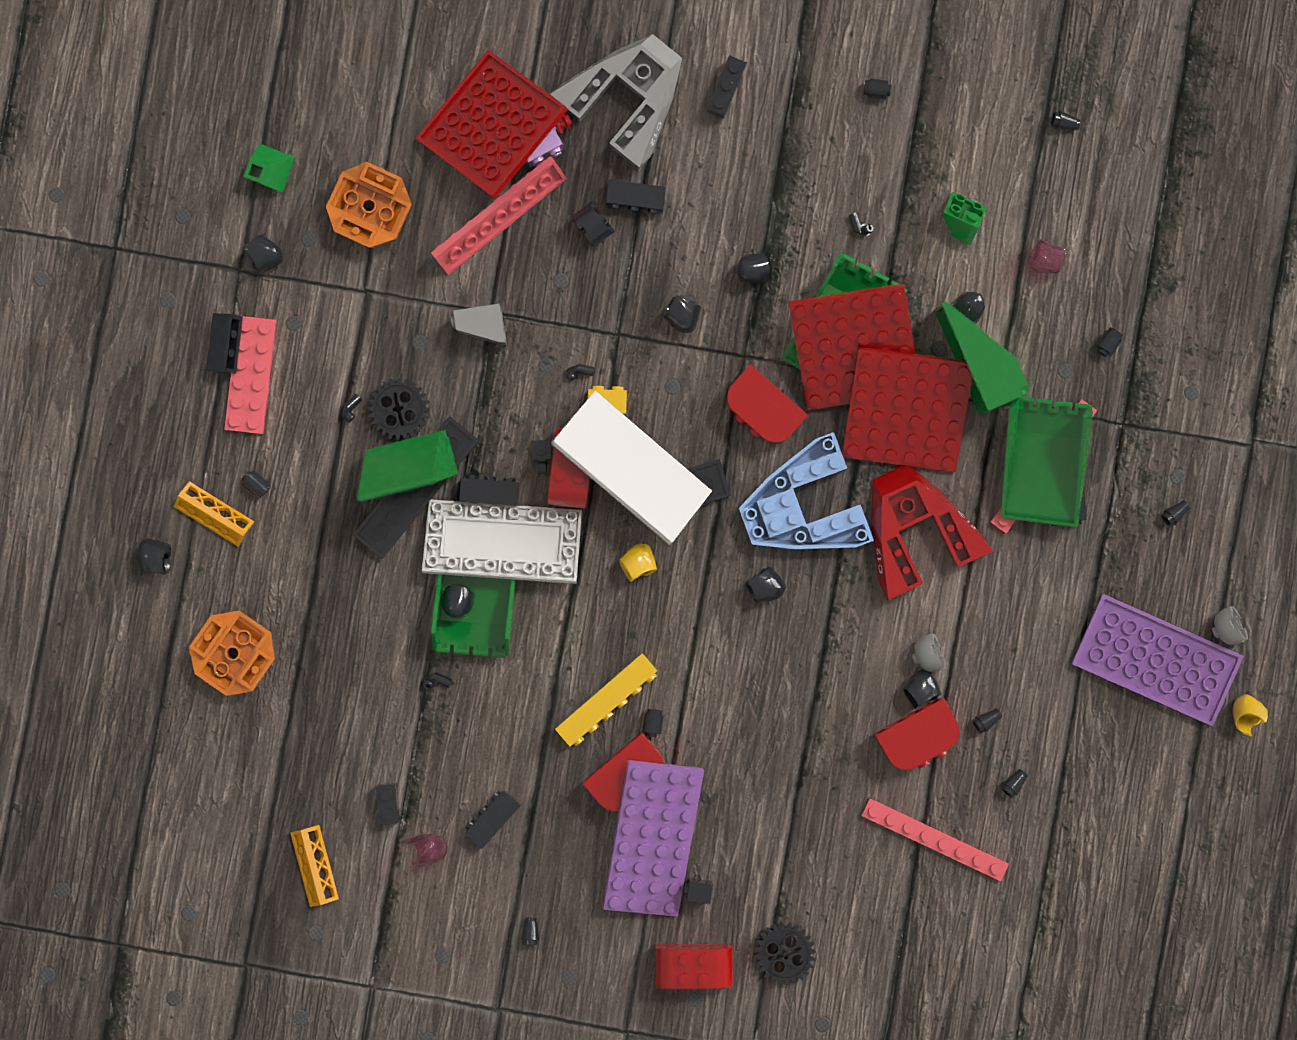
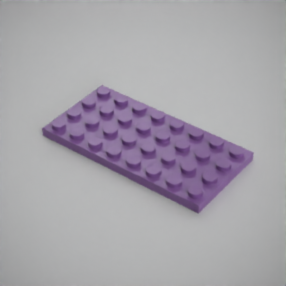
[1071,594,1244,726]
[602,760,704,917]

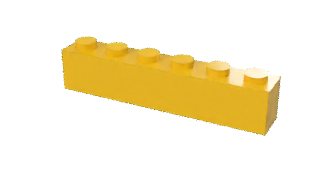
[555,653,657,746]

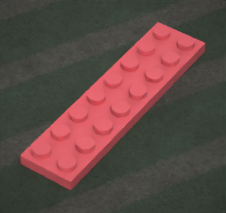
[431,156,567,275]

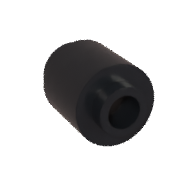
[863,78,892,100]
[1096,327,1123,357]
[242,470,271,498]
[642,709,664,737]

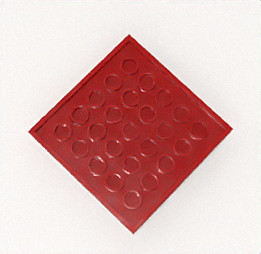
[416,50,568,199]
[789,284,916,410]
[842,347,972,472]

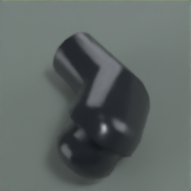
[848,212,873,236]
[566,364,594,380]
[342,394,362,423]
[423,673,452,690]

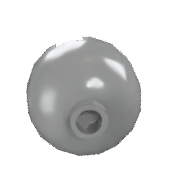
[1212,606,1248,645]
[912,633,946,672]

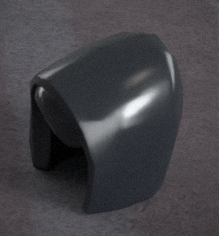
[243,234,283,274]
[736,253,769,286]
[951,292,985,324]
[663,295,701,333]
[137,539,171,573]
[745,566,786,604]
[441,585,475,618]
[903,669,942,708]

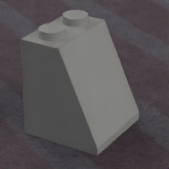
[451,304,507,345]

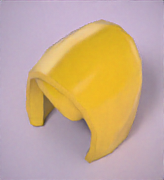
[619,544,657,582]
[1233,694,1268,737]

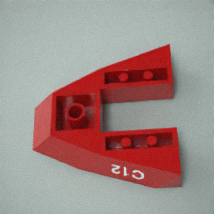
[871,465,993,600]

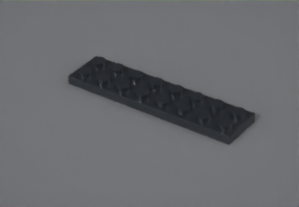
[353,416,480,559]

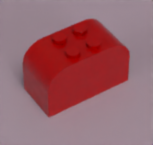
[727,364,808,444]
[548,428,591,509]
[874,697,960,770]
[583,732,664,811]
[655,943,733,989]

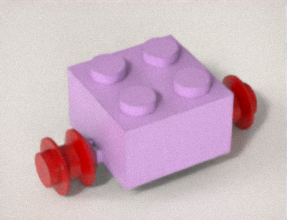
[527,114,572,168]

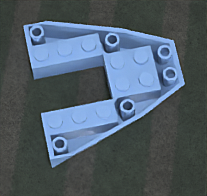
[739,432,874,549]

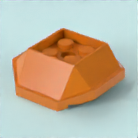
[326,162,412,248]
[189,611,275,696]

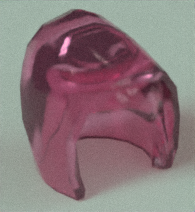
[1027,239,1066,274]
[406,834,448,867]

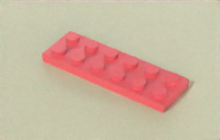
[224,316,277,434]

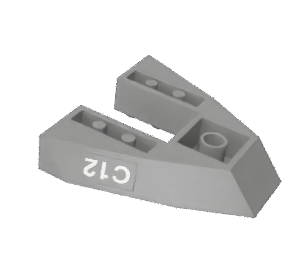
[550,34,682,170]

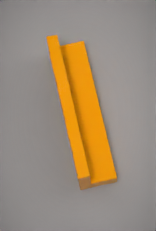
[174,481,254,547]
[290,825,339,907]

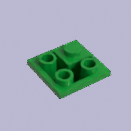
[243,144,296,193]
[943,191,987,245]

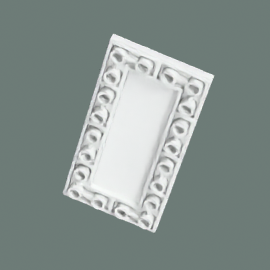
[551,391,712,545]
[422,500,582,584]

